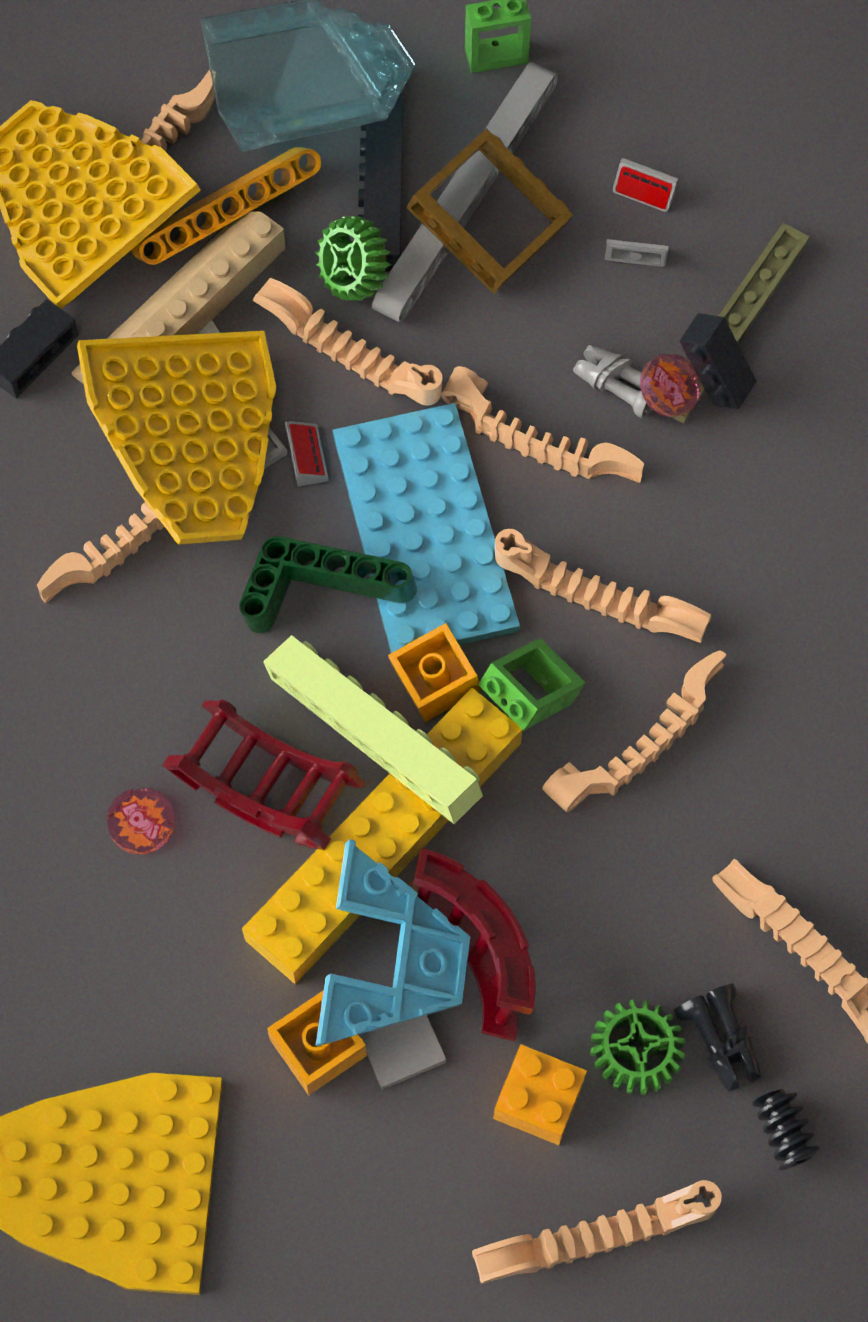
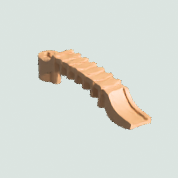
[141,69,218,152]
[253,278,442,406]
[441,366,644,483]
[37,502,164,604]
[495,529,711,643]
[542,650,727,813]
[712,859,868,1044]
[472,1180,722,1284]

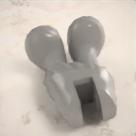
[573,345,657,419]

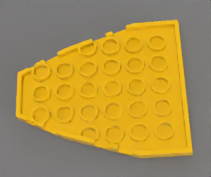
[0,100,201,309]
[77,331,276,545]
[0,1073,223,1295]

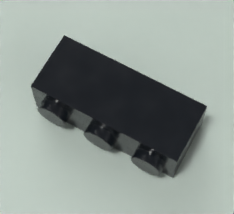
[0,299,79,398]
[679,313,757,409]

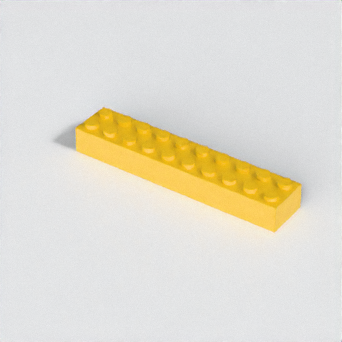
[242,687,522,985]

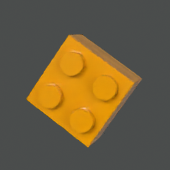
[388,623,483,722]
[267,990,367,1096]
[493,1044,587,1145]

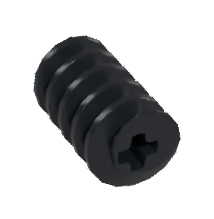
[752,1089,820,1171]

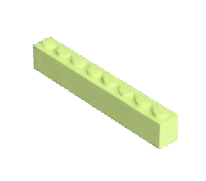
[263,635,483,824]

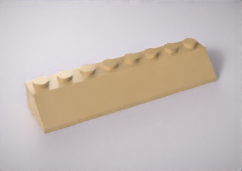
[71,212,286,384]

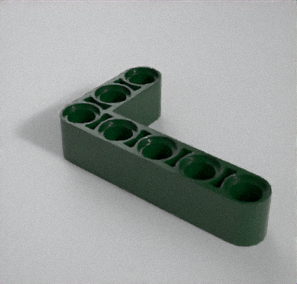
[239,536,417,633]

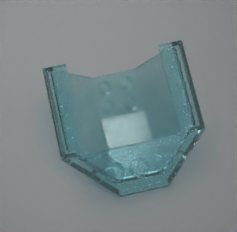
[201,0,415,152]

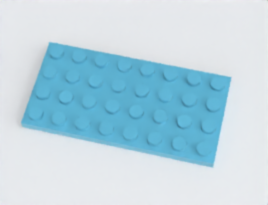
[332,403,520,653]

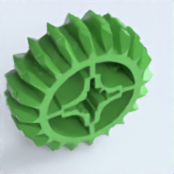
[315,216,391,301]
[590,999,685,1095]

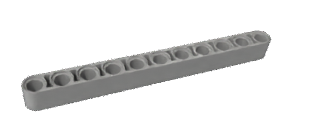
[372,62,559,323]

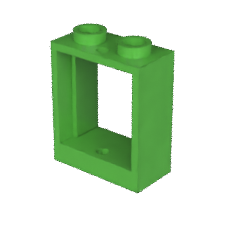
[465,0,531,73]
[478,638,586,731]

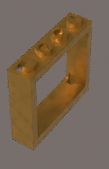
[406,128,573,294]

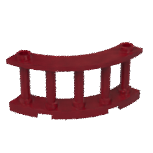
[162,699,366,850]
[407,848,536,1042]

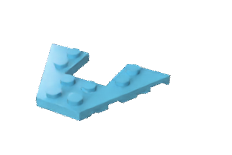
[316,839,470,1046]

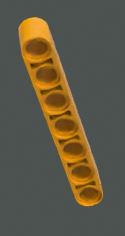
[131,147,321,265]

